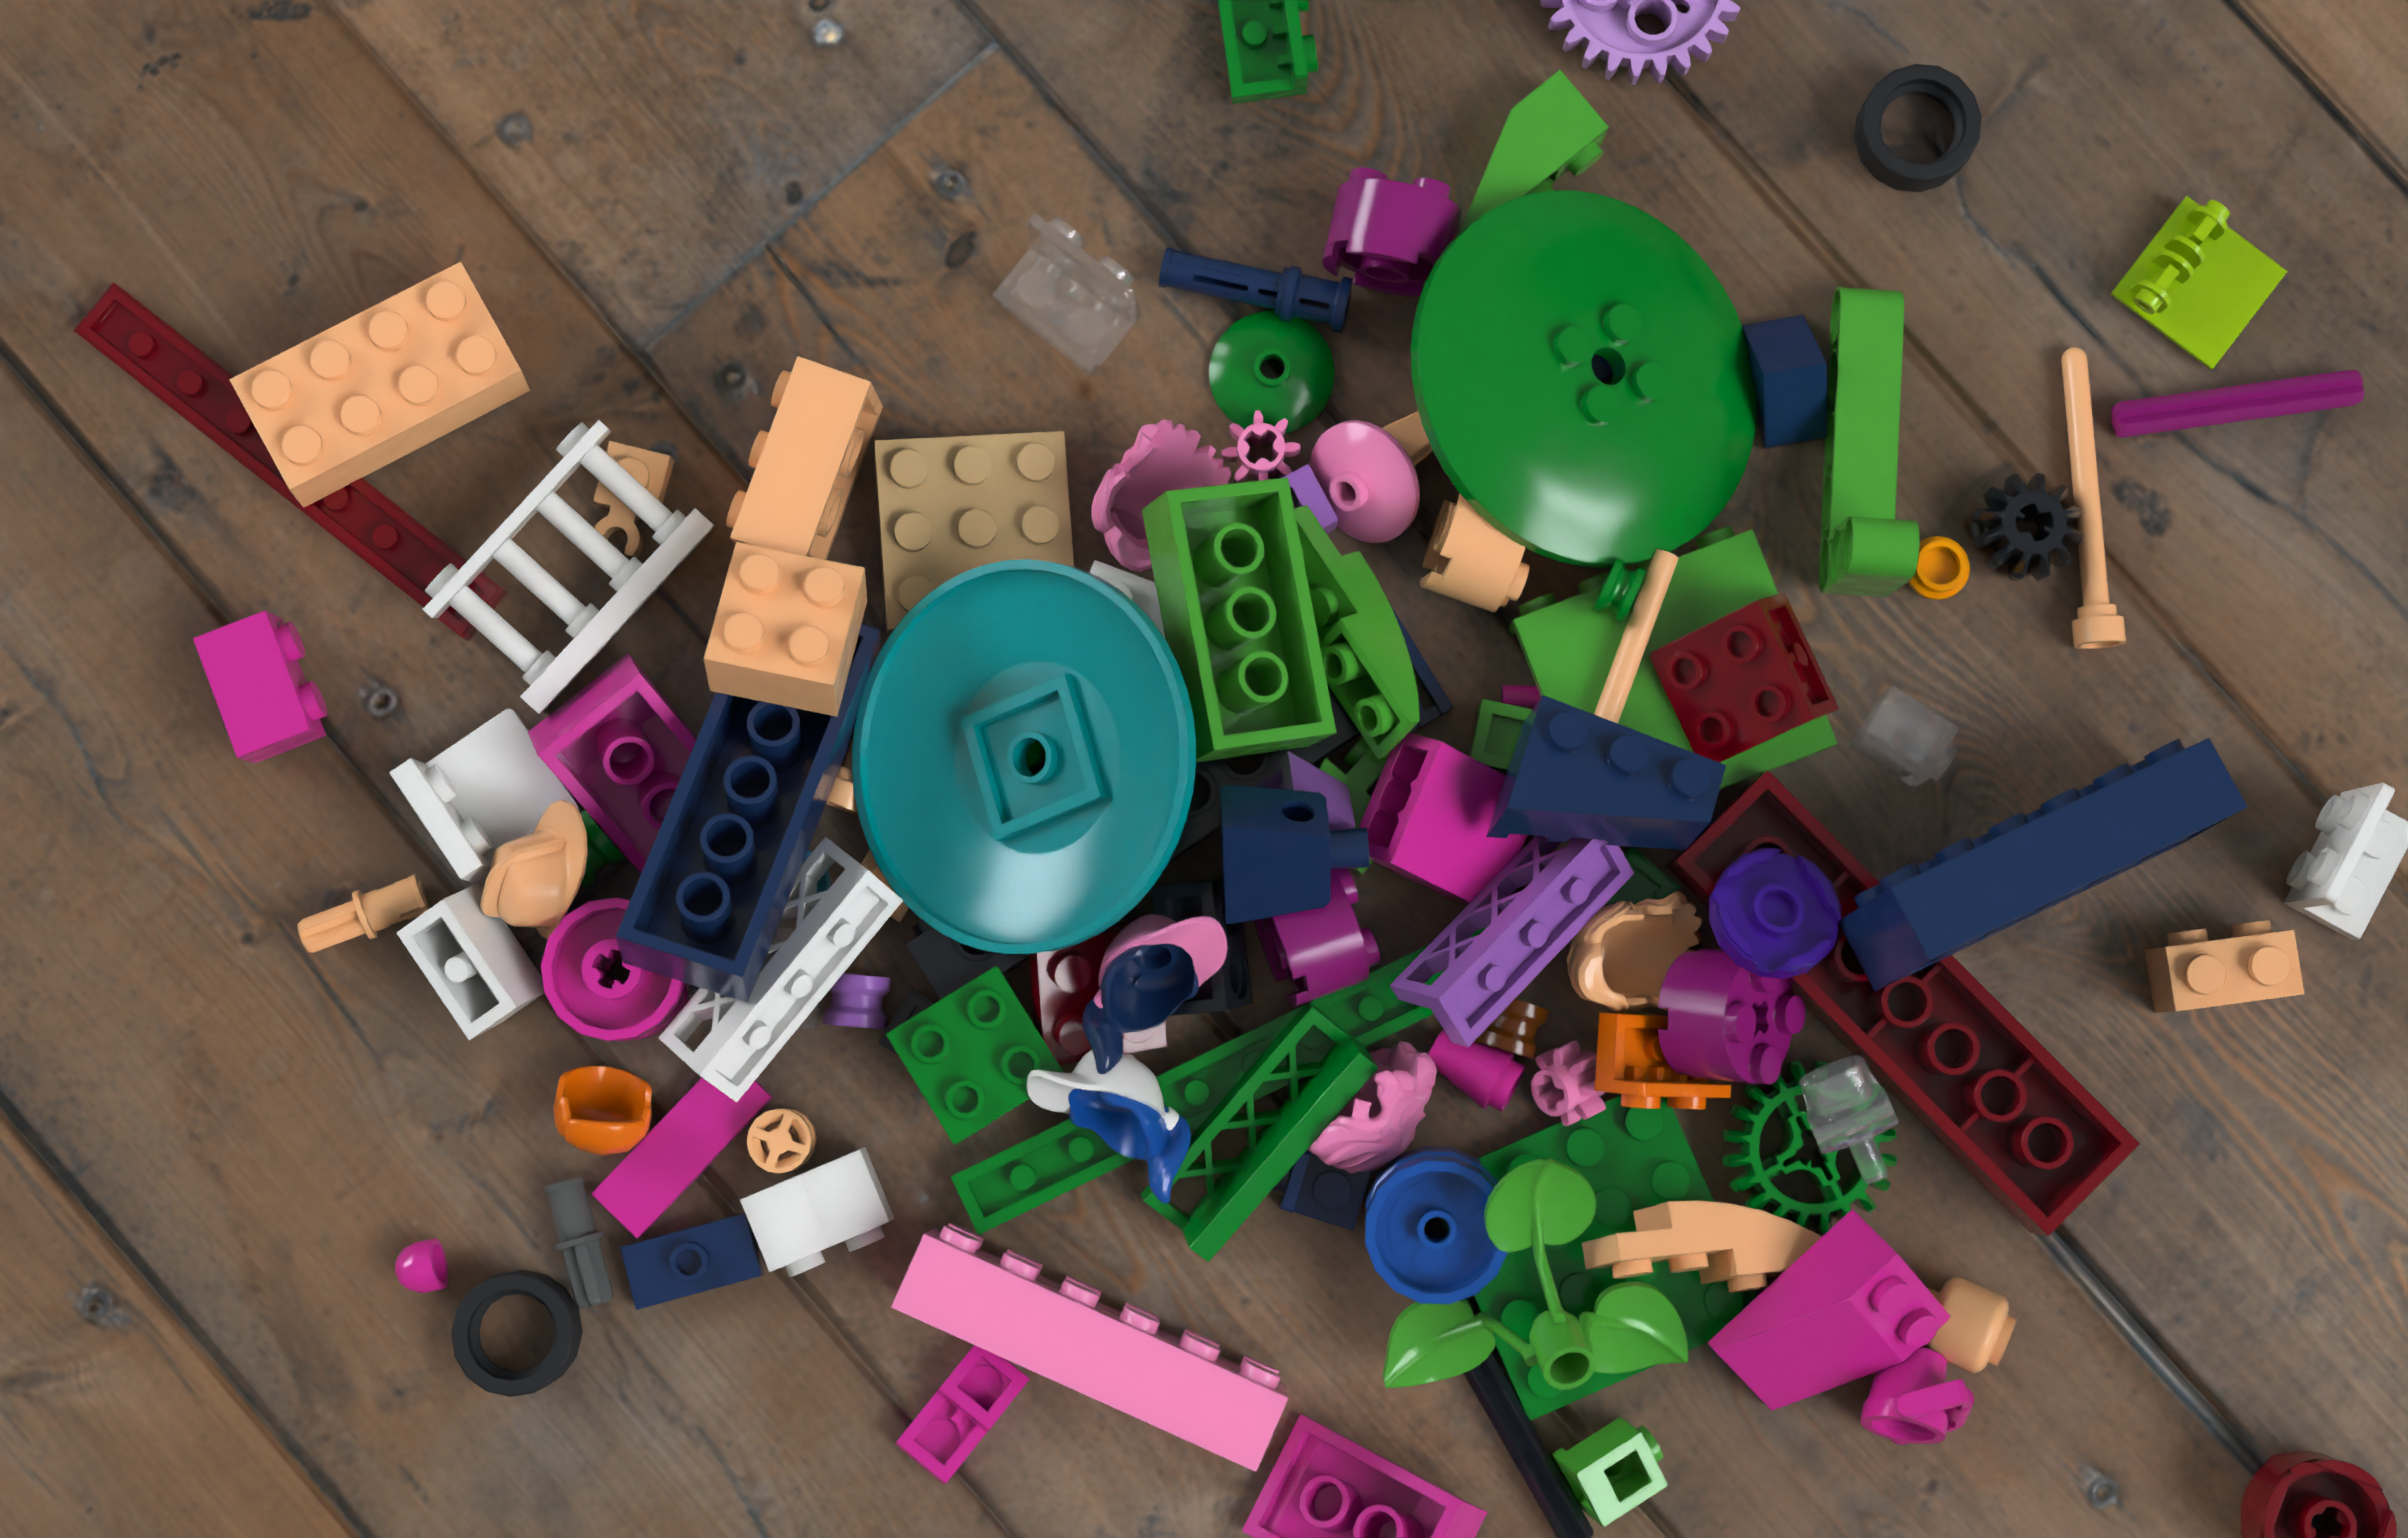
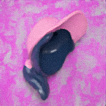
[1082,914,1228,1074]

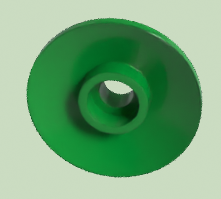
[1209,311,1334,435]

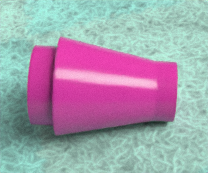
[1428,1030,1526,1112]

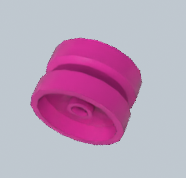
[541,897,695,1042]

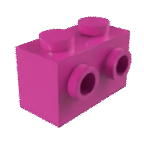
[193,610,327,763]

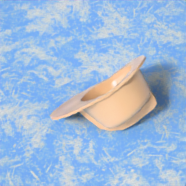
[480,800,588,940]

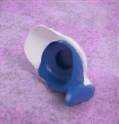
[1027,1050,1191,1204]

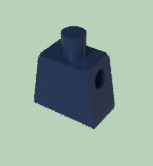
[1219,785,1369,924]

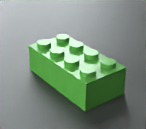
[1142,477,1336,762]

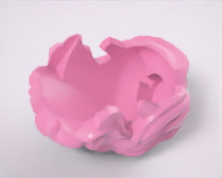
[1091,419,1232,572]
[1307,1041,1437,1174]

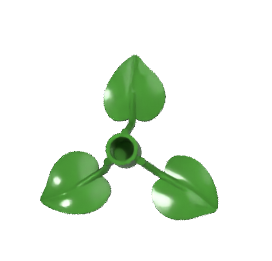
[1382,1158,1688,1389]

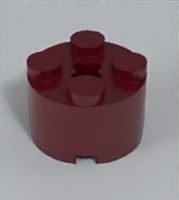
[2241,1451,2397,1538]

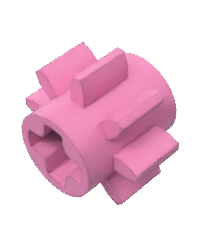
[1221,410,1301,483]
[1530,1040,1606,1126]

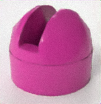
[395,1238,448,1293]

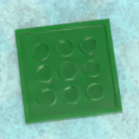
[1439,1094,1757,1421]

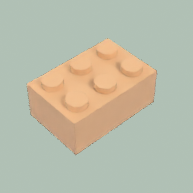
[726,356,883,560]

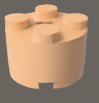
[1420,483,1529,612]

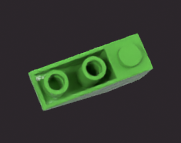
[1458,70,1609,235]

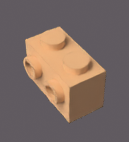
[2145,920,2304,1013]

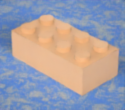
[229,262,530,508]

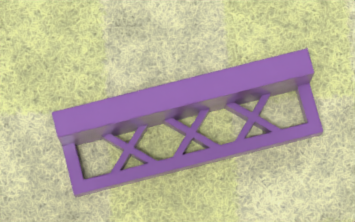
[1390,835,1634,1047]

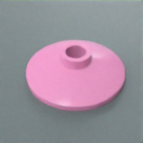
[1310,420,1420,543]

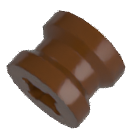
[1475,999,1549,1060]

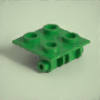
[886,966,1064,1145]

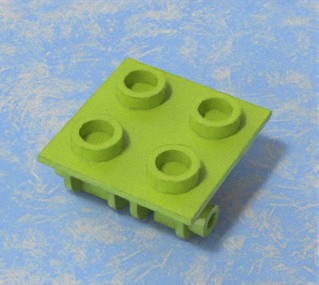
[2111,196,2288,370]

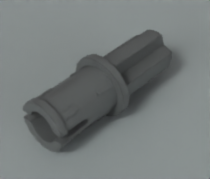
[543,1176,614,1308]

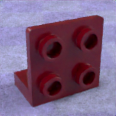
[1650,592,1839,763]

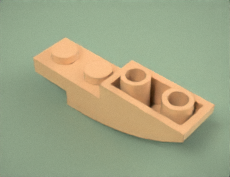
[1582,1201,1821,1293]

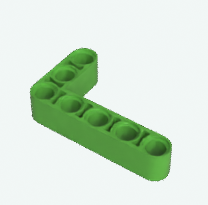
[1819,287,1920,597]

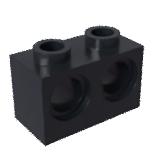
[1151,878,1253,1016]

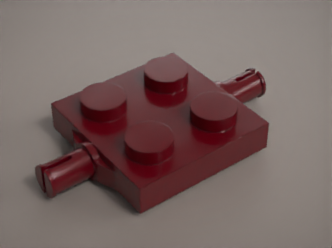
[1029,920,1167,1065]

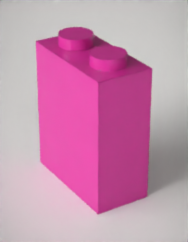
[1359,733,1527,905]

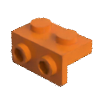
[1595,1012,1731,1110]

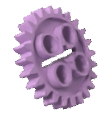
[1540,0,1741,85]

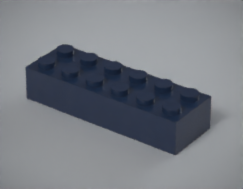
[616,624,881,1003]
[1839,738,2247,992]

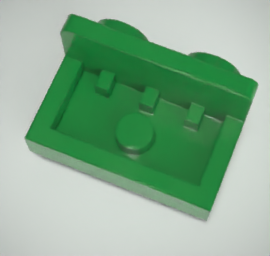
[1217,0,1318,104]

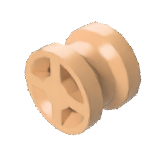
[747,1108,817,1174]

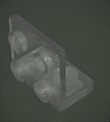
[992,213,1138,377]

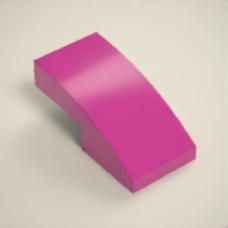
[894,1345,1030,1485]

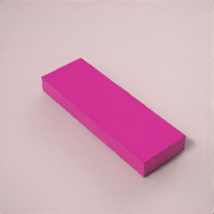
[591,1078,774,1238]

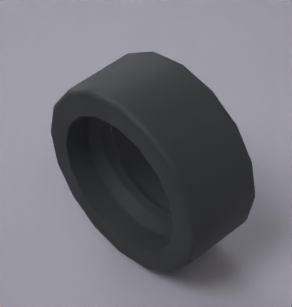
[1854,64,1982,192]
[451,1270,583,1397]

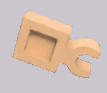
[593,441,674,559]

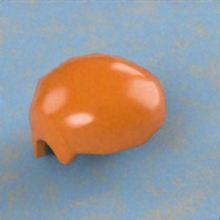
[553,1066,652,1156]

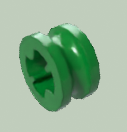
[1592,557,1646,623]

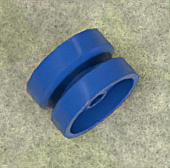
[1365,1146,1508,1304]

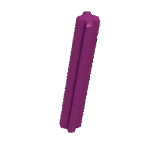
[2111,369,2364,438]

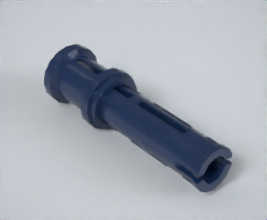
[1159,247,1354,333]

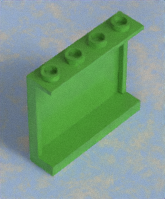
[1508,526,1838,790]

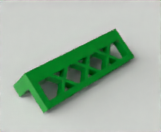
[1141,1002,1379,1262]

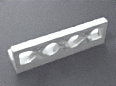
[659,837,903,1102]

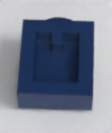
[1271,1150,1372,1231]

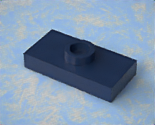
[620,1213,764,1310]

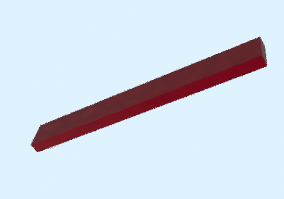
[73,282,508,641]

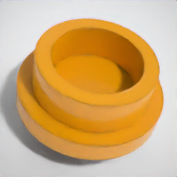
[1908,536,1970,600]

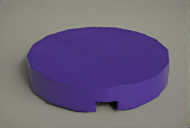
[1709,848,1841,979]

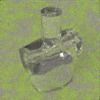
[1799,1055,1899,1183]

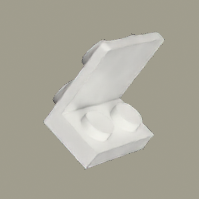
[389,708,581,883]
[2284,782,2408,940]

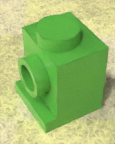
[1551,1417,1668,1527]

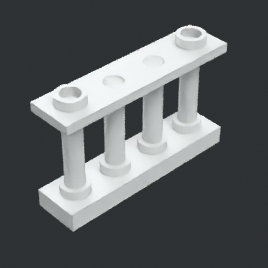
[422,420,716,714]

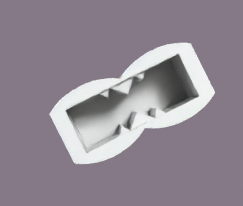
[740,1147,894,1277]

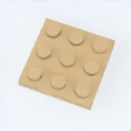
[873,431,1074,633]

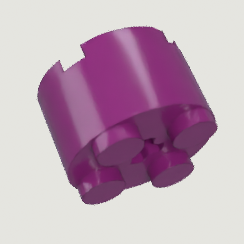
[1322,167,1462,296]
[1253,869,1381,1007]
[1658,949,1806,1084]

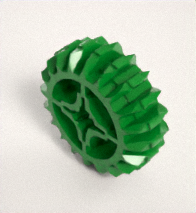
[1721,1061,1897,1235]

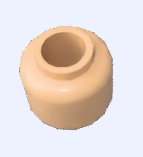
[1923,1276,2017,1373]

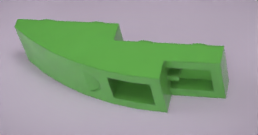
[1294,505,1420,759]

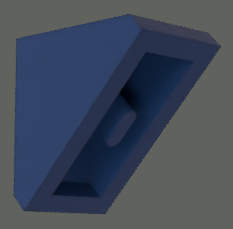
[1742,315,1827,450]

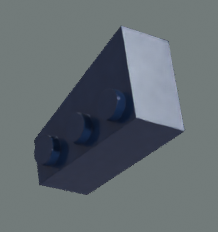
[1486,695,1726,850]

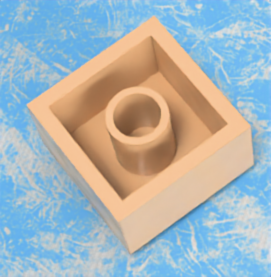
[704,542,867,717]

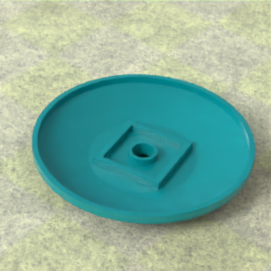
[852,559,1196,954]

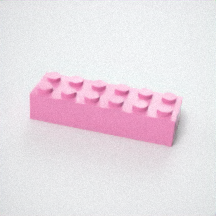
[891,1222,1289,1472]

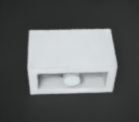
[397,883,544,1040]

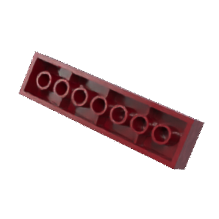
[1666,770,2140,1236]

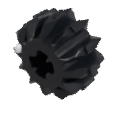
[1972,473,2083,581]

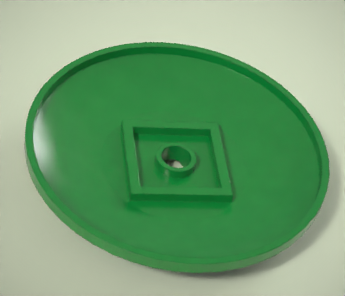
[1411,190,1757,568]

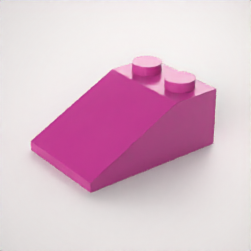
[528,653,697,873]
[1708,1209,1951,1411]
[1242,1414,1487,1538]

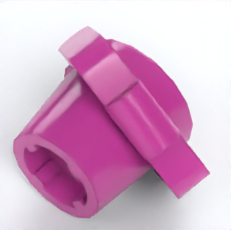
[1860,1347,1974,1445]

